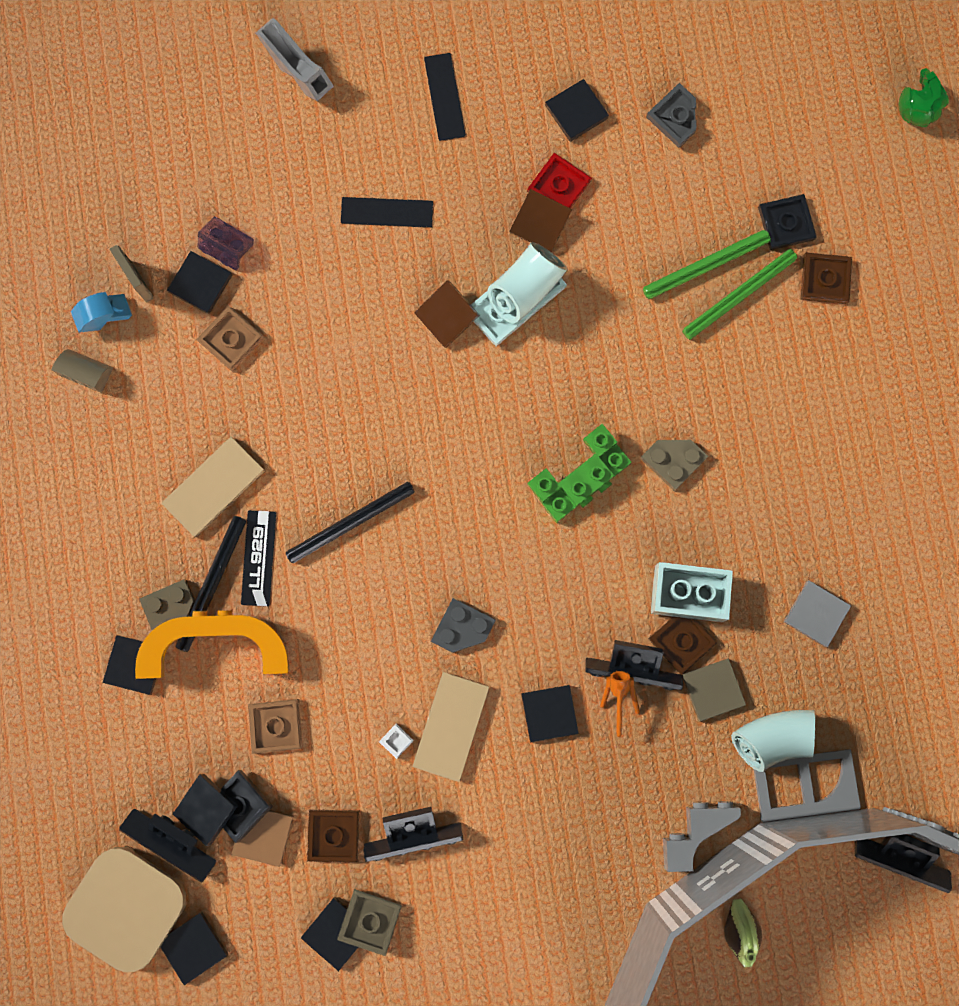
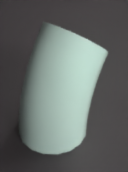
[488,242,568,323]
[731,710,815,772]

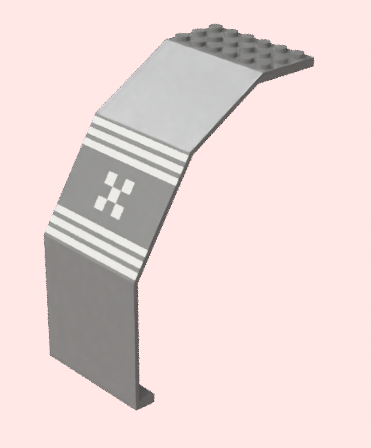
[605,807,959,1006]

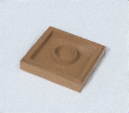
[196,305,264,372]
[248,699,302,754]
[231,810,293,867]

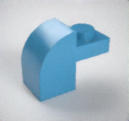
[71,292,132,333]

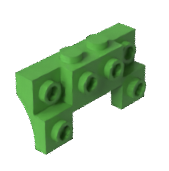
[527,424,632,523]

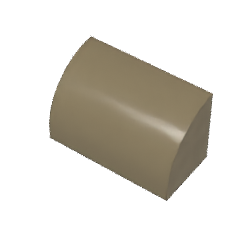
[51,349,113,393]

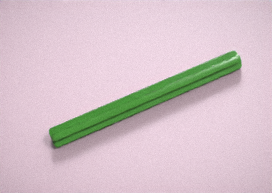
[643,230,771,299]
[682,249,797,340]

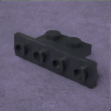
[585,640,683,690]
[364,807,463,862]
[119,809,216,883]
[855,834,952,893]

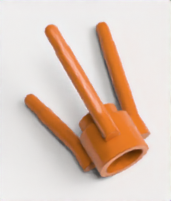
[600,671,640,737]

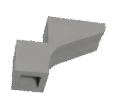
[256,18,334,101]
[663,801,741,872]

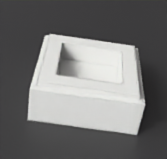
[379,723,414,759]

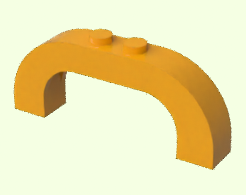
[135,610,289,679]

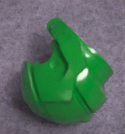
[898,68,949,127]

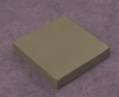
[110,245,154,303]
[682,658,746,721]
[337,889,402,956]

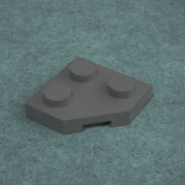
[646,83,697,148]
[431,598,496,653]

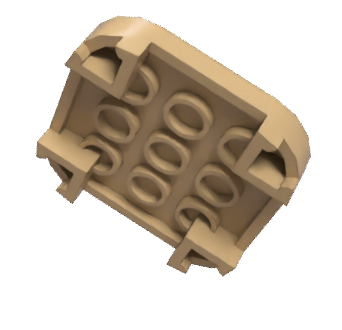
[62,846,187,973]

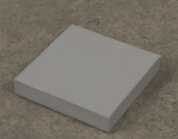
[784,581,851,648]

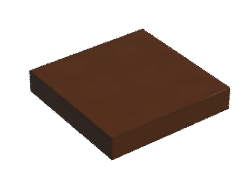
[509,189,572,252]
[800,252,852,304]
[414,280,480,348]
[648,617,717,675]
[307,809,359,862]

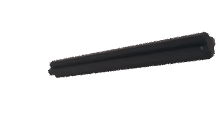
[286,482,415,563]
[176,516,246,652]

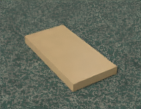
[161,437,265,538]
[412,672,489,782]

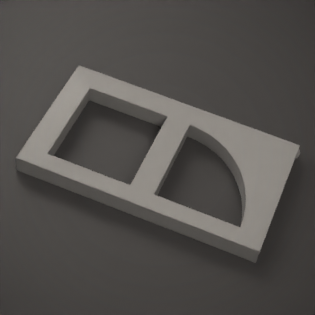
[753,749,861,822]

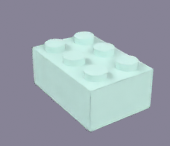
[651,562,733,622]

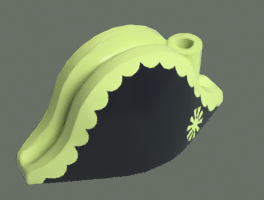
[724,899,762,967]

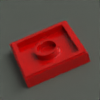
[527,153,592,209]

